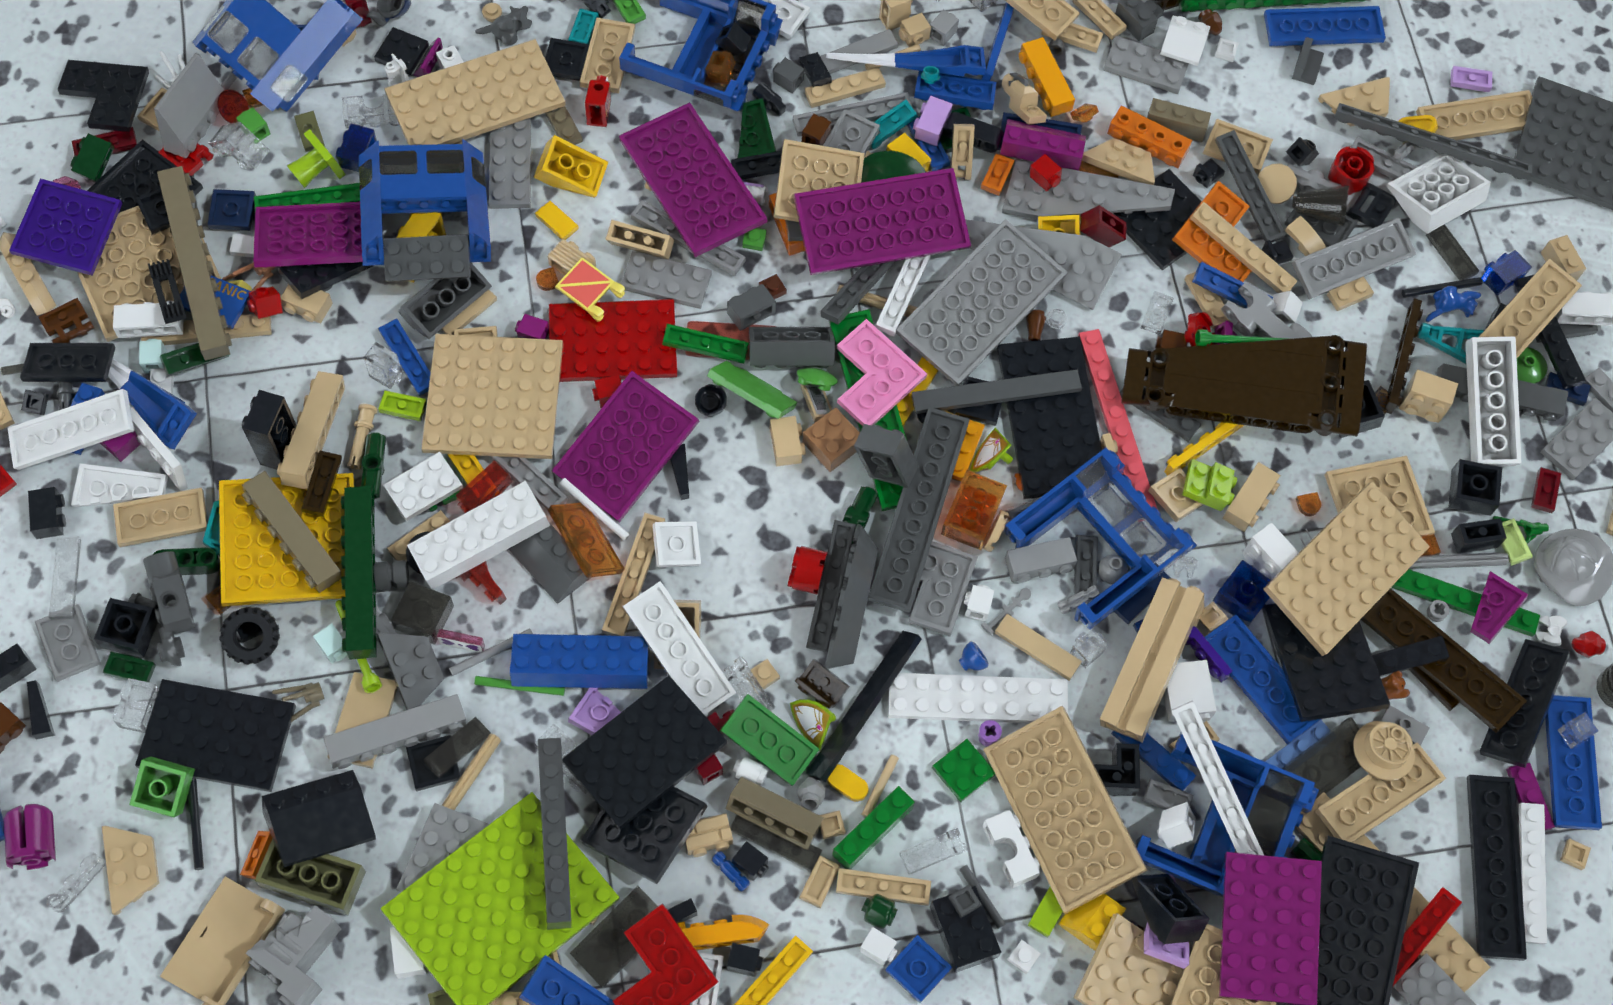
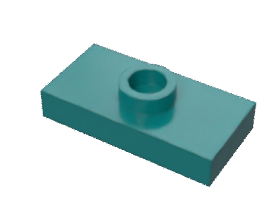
[568,9,599,44]

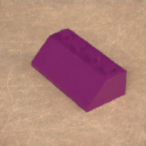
[1000,119,1086,171]

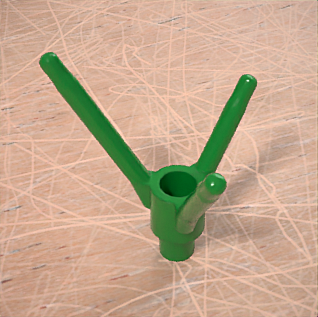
[1493,516,1549,544]

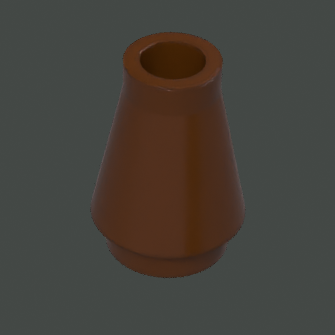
[1026,310,1046,341]

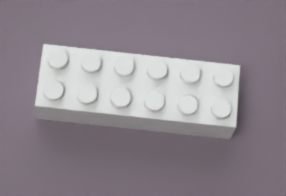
[1466,337,1521,467]
[407,481,550,590]

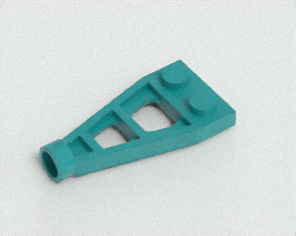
[1417,322,1484,365]

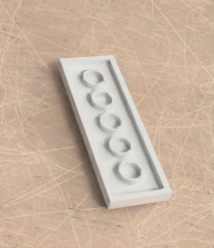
[8,389,134,470]
[623,581,736,715]

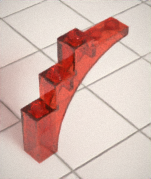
[456,460,512,605]

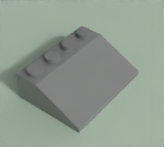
[154,53,226,158]

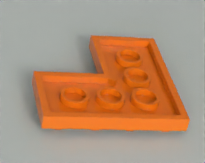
[1172,181,1251,282]

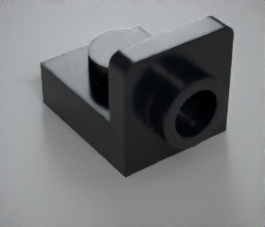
[1193,158,1225,188]
[1262,240,1294,264]

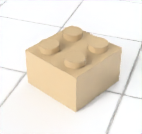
[1399,369,1458,423]

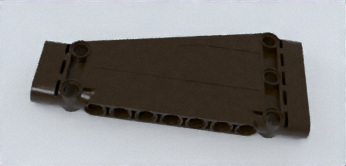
[1121,335,1367,437]

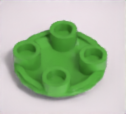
[797,368,838,391]

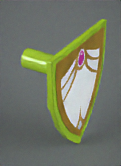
[970,428,1013,474]
[790,699,836,750]

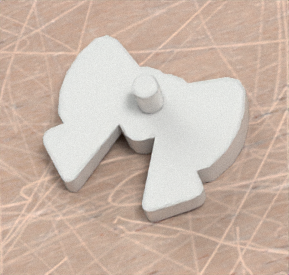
[1535,615,1567,646]

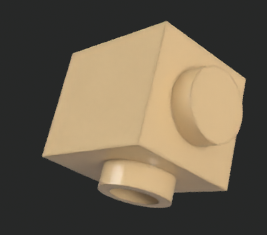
[899,13,931,47]

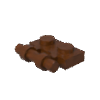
[39,298,94,343]

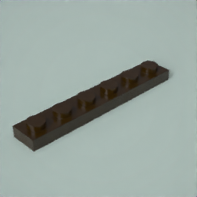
[1383,298,1423,414]

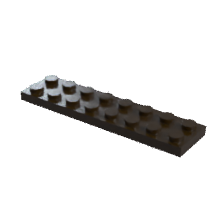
[1360,588,1527,733]

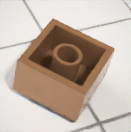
[803,407,860,472]

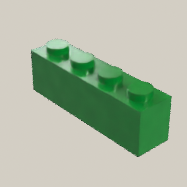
[832,786,915,870]

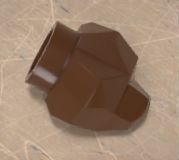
[1198,9,1222,36]

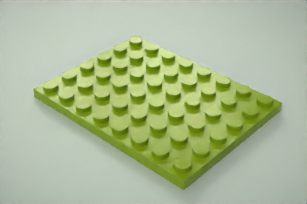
[380,792,620,1005]

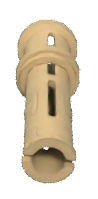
[347,404,378,469]

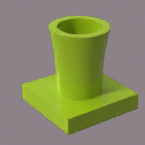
[286,129,346,188]

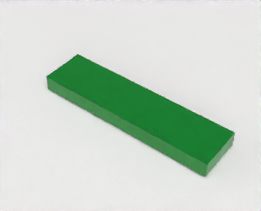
[662,324,749,364]

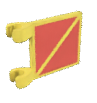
[555,258,625,322]

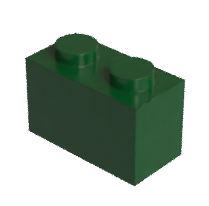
[70,133,115,183]

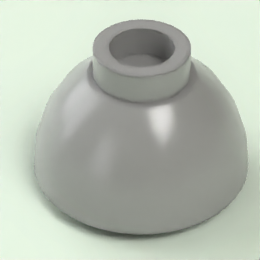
[1098,555,1128,584]

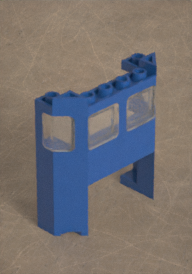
[192,0,363,112]

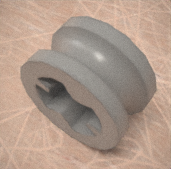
[1427,600,1449,622]

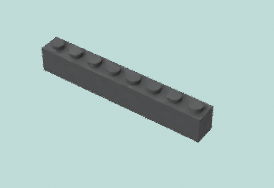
[538,737,571,930]

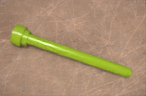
[335,600,382,693]

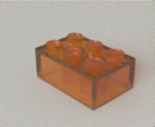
[941,470,1007,550]

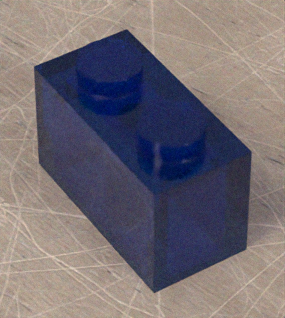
[336,123,377,172]
[1480,250,1532,296]

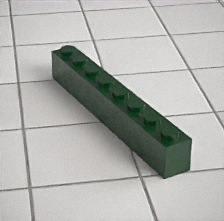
[341,486,377,660]

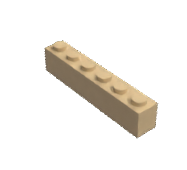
[277,371,345,489]

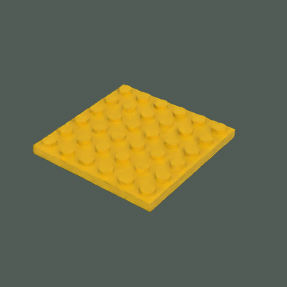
[219,473,354,607]

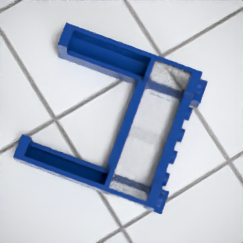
[1004,447,1197,630]

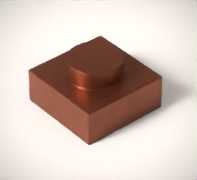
[759,274,787,299]

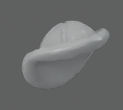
[1534,529,1613,606]

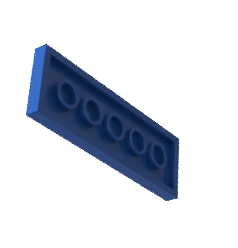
[1264,6,1386,46]
[1205,615,1322,745]
[1545,695,1602,831]

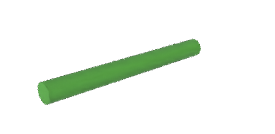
[474,676,565,696]

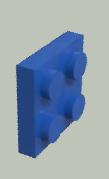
[885,935,952,1003]

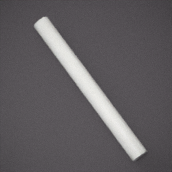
[559,478,630,541]

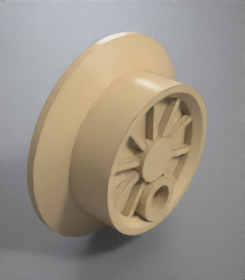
[1353,721,1415,781]

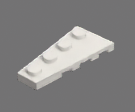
[130,407,188,491]
[71,463,168,507]

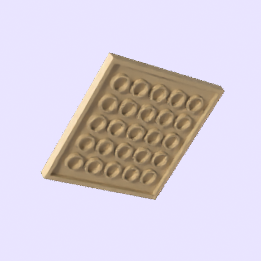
[77,206,221,342]
[422,334,563,459]

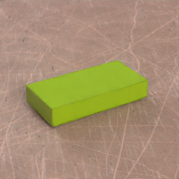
[1027,886,1063,938]

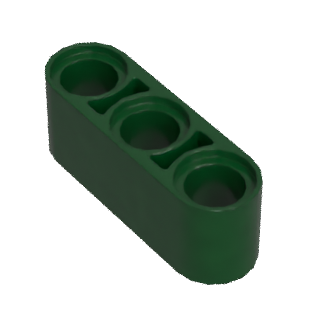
[153,547,220,575]

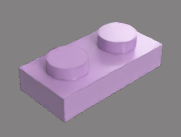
[1451,66,1492,92]

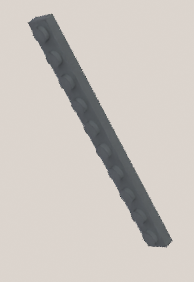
[1334,103,1533,180]

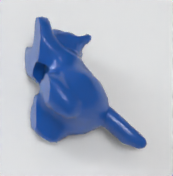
[1426,286,1481,322]

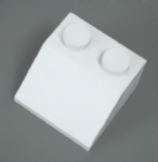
[1160,15,1210,66]

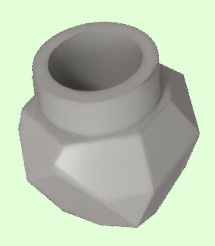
[797,777,826,811]

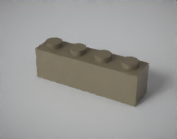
[725,777,824,850]

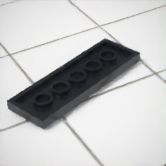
[1480,639,1570,768]

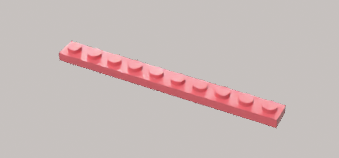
[1078,329,1158,523]

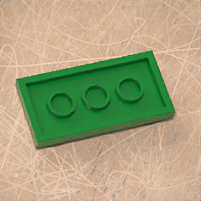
[720,694,820,786]

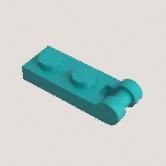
[871,99,918,149]

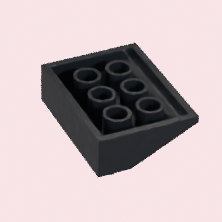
[262,770,376,867]

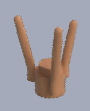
[222,262,275,291]

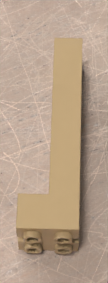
[1100,577,1204,743]

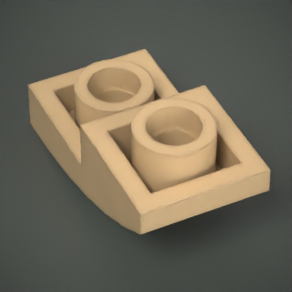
[1285,215,1326,256]

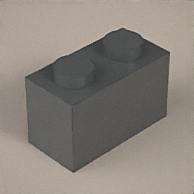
[1115,0,1158,41]
[727,284,776,331]

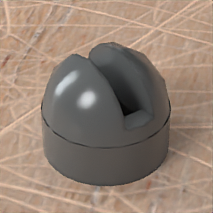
[1048,38,1064,55]

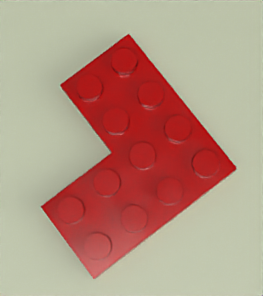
[613,904,719,1005]

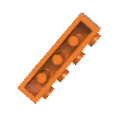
[1107,105,1193,168]

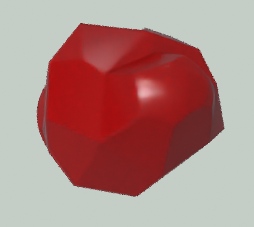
[1571,631,1606,658]

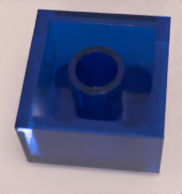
[1213,560,1271,627]

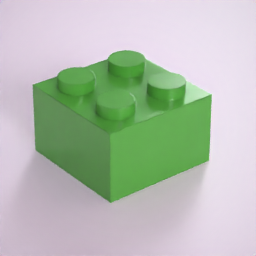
[129,756,195,817]

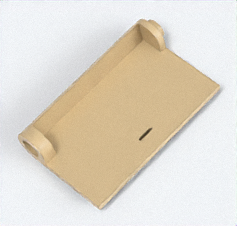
[160,876,285,1005]

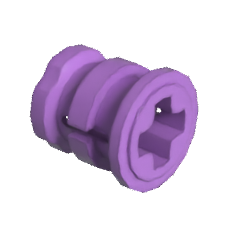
[978,720,1002,747]

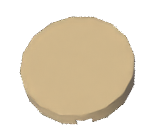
[1258,164,1297,204]
[983,510,1009,552]

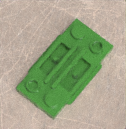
[707,360,797,419]

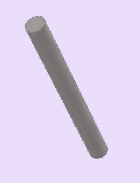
[449,628,533,676]

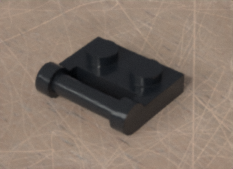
[1346,183,1397,228]

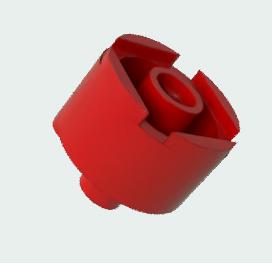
[1328,146,1375,195]
[787,546,827,595]

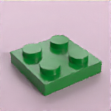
[932,739,996,802]

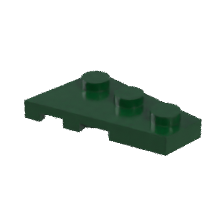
[737,98,776,158]

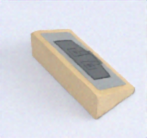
[801,384,832,423]

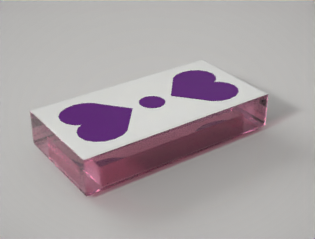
[437,629,485,653]

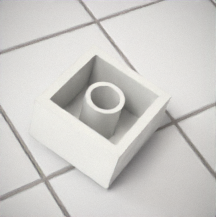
[1242,523,1299,583]

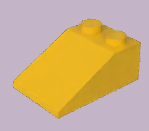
[534,135,608,198]

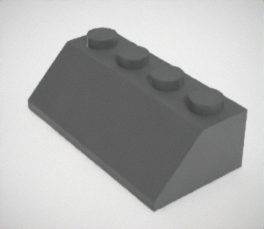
[398,262,492,339]
[749,327,835,368]
[509,523,592,604]

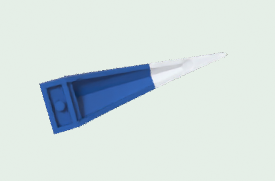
[826,45,986,76]
[79,341,197,450]

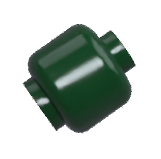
[861,894,898,929]

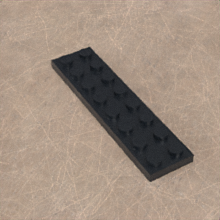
[1467,775,1527,961]

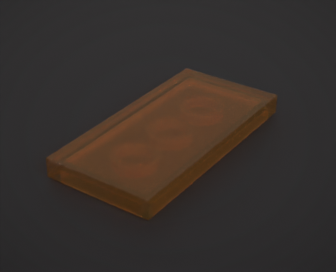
[548,503,625,578]

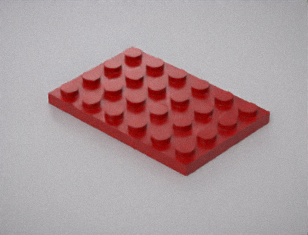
[549,299,677,382]

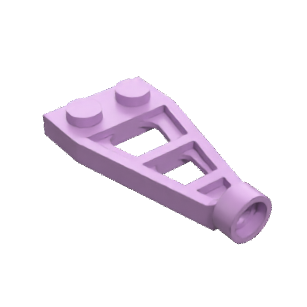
[1144,875,1189,969]

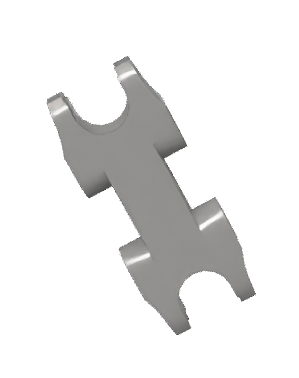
[1221,282,1312,339]

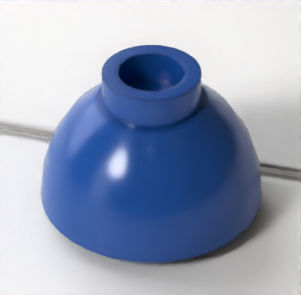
[959,641,989,671]

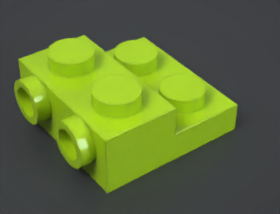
[1182,459,1237,511]

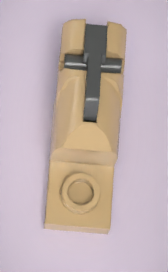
[1002,73,1047,125]

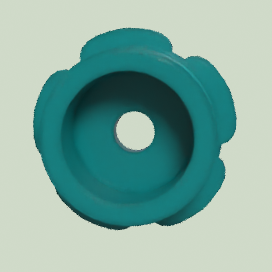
[921,66,940,84]

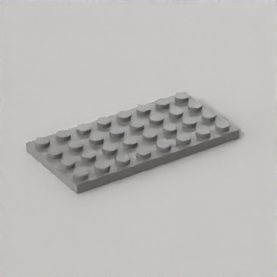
[896,219,1067,386]

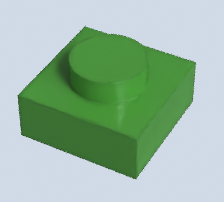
[742,228,767,251]

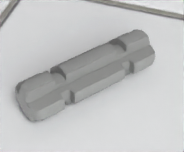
[1393,141,1415,161]
[1058,585,1100,614]

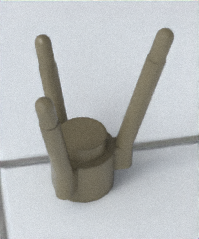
[272,682,325,722]

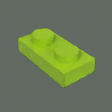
[379,391,427,422]

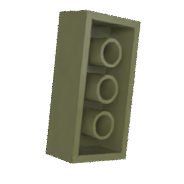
[255,839,366,916]

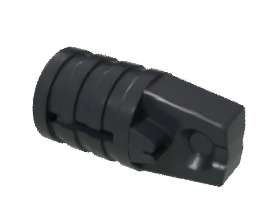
[752,82,786,116]

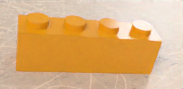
[1019,37,1075,117]

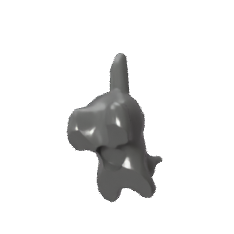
[475,6,532,45]

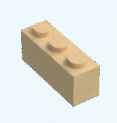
[606,220,675,260]
[1222,462,1281,532]

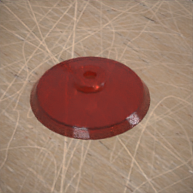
[217,89,249,125]

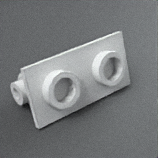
[385,54,409,87]

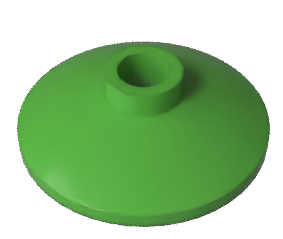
[1517,347,1547,384]

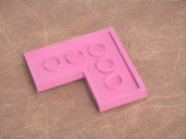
[836,319,927,426]

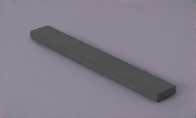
[911,370,1082,414]

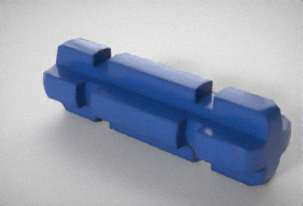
[712,851,750,891]

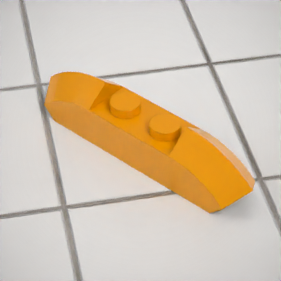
[677,915,769,950]

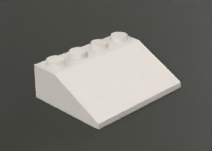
[1387,154,1491,234]

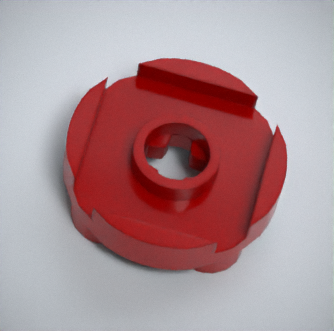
[1184,312,1215,346]

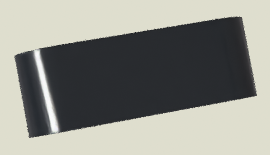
[943,112,1004,153]

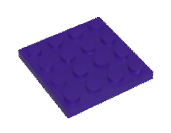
[9,178,122,276]

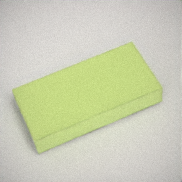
[1501,518,1533,566]

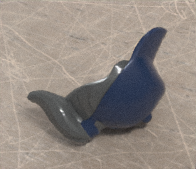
[367,0,411,26]

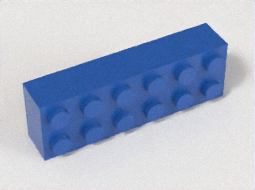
[510,634,649,689]

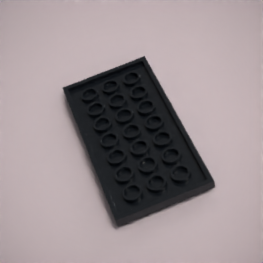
[997,337,1109,499]
[1288,836,1419,1005]

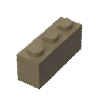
[1147,98,1211,142]

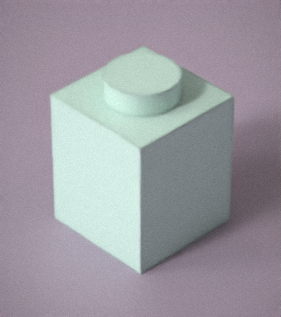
[139,339,166,374]
[313,624,347,664]

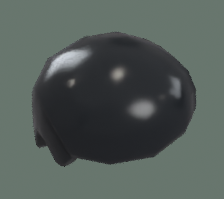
[695,384,727,416]

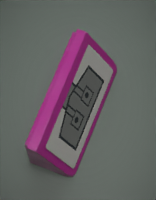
[413,37,443,77]

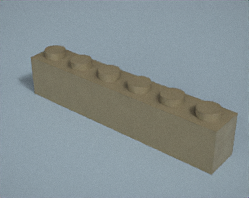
[242,471,342,593]

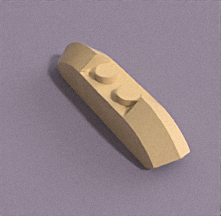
[0,232,56,315]

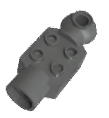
[143,552,195,666]

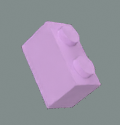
[913,96,953,146]

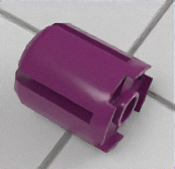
[4,804,56,870]

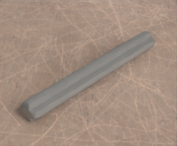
[1409,552,1509,569]

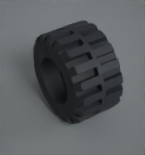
[219,606,280,665]

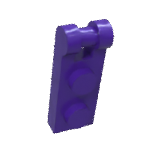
[1185,626,1232,683]

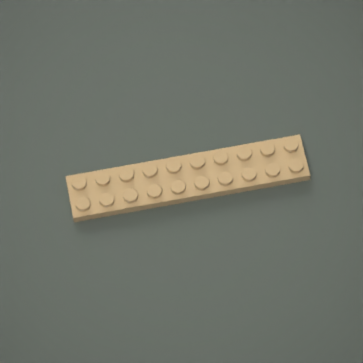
[1295,792,1491,992]

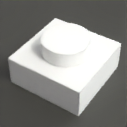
[1007,940,1041,974]

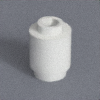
[733,756,769,786]

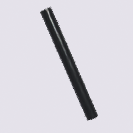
[1402,277,1483,298]
[188,778,204,870]

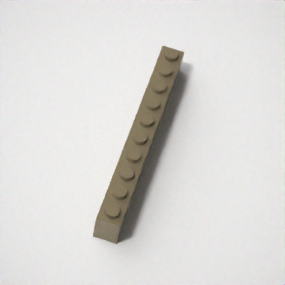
[157,166,232,361]

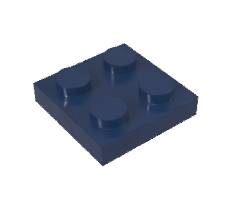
[207,189,256,231]

